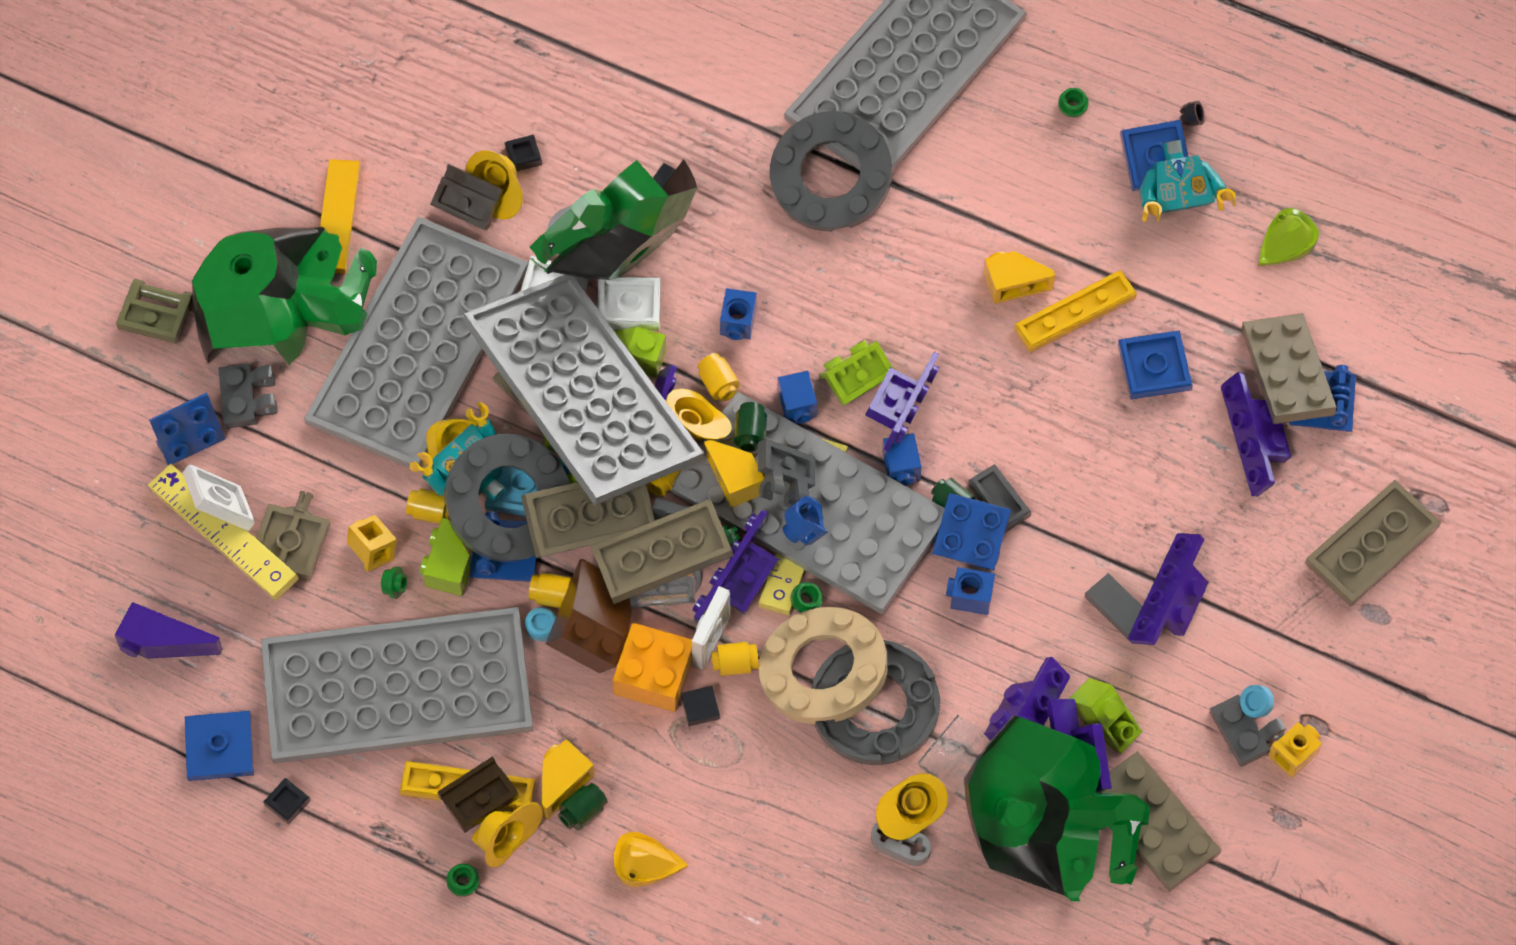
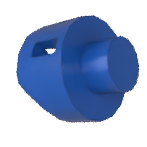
[783,495,828,545]

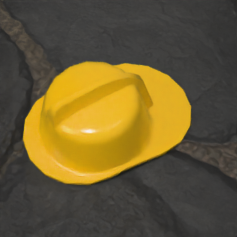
[466,150,523,220]
[666,389,732,442]
[876,773,948,840]
[472,802,543,868]

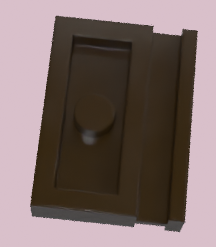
[430,164,505,230]
[438,756,520,833]

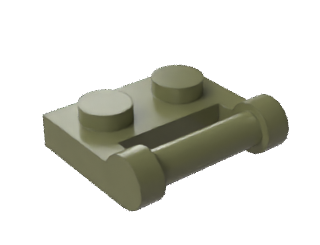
[116,279,193,344]

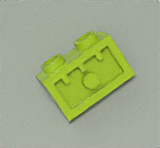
[818,340,894,406]

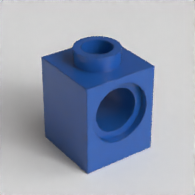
[720,288,757,340]
[777,370,817,424]
[882,433,922,486]
[946,567,995,615]

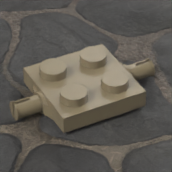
[256,491,330,581]

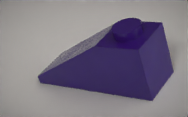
[115,602,223,659]

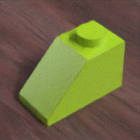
[614,327,667,378]

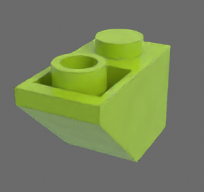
[420,518,471,596]
[1069,678,1143,754]

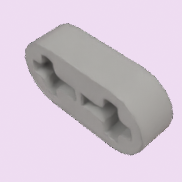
[871,823,931,866]

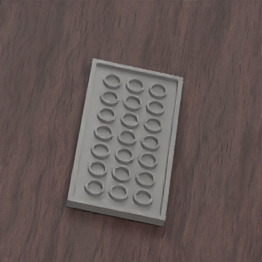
[784,0,1026,170]
[304,217,529,468]
[463,275,704,505]
[668,392,945,615]
[261,607,533,764]

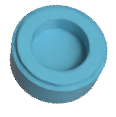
[525,607,556,641]
[1240,685,1274,718]

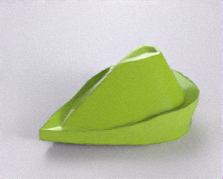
[1258,208,1319,266]

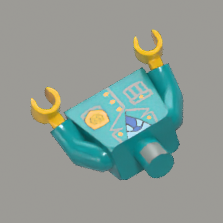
[1139,140,1236,222]
[409,402,507,502]

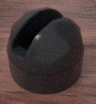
[1180,101,1204,126]

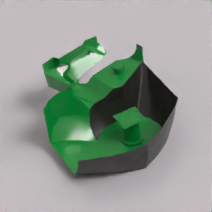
[529,159,697,280]
[192,227,377,366]
[964,715,1150,902]

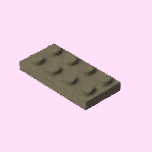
[1242,313,1336,424]
[1305,480,1441,607]
[521,482,655,558]
[591,499,734,604]
[1099,751,1221,892]

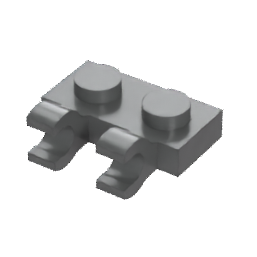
[219,363,278,429]
[758,439,815,507]
[1209,694,1286,767]

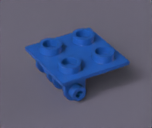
[1289,364,1356,432]
[149,393,225,465]
[932,493,1011,571]
[470,511,536,582]

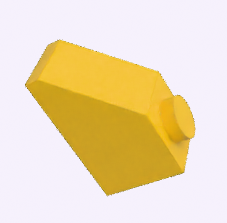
[983,251,1055,304]
[704,440,765,508]
[542,739,595,820]

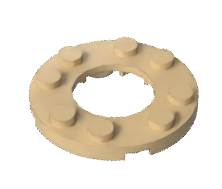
[758,607,888,724]

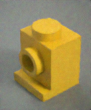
[347,515,397,572]
[1268,722,1322,778]

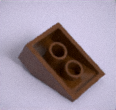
[545,559,634,673]

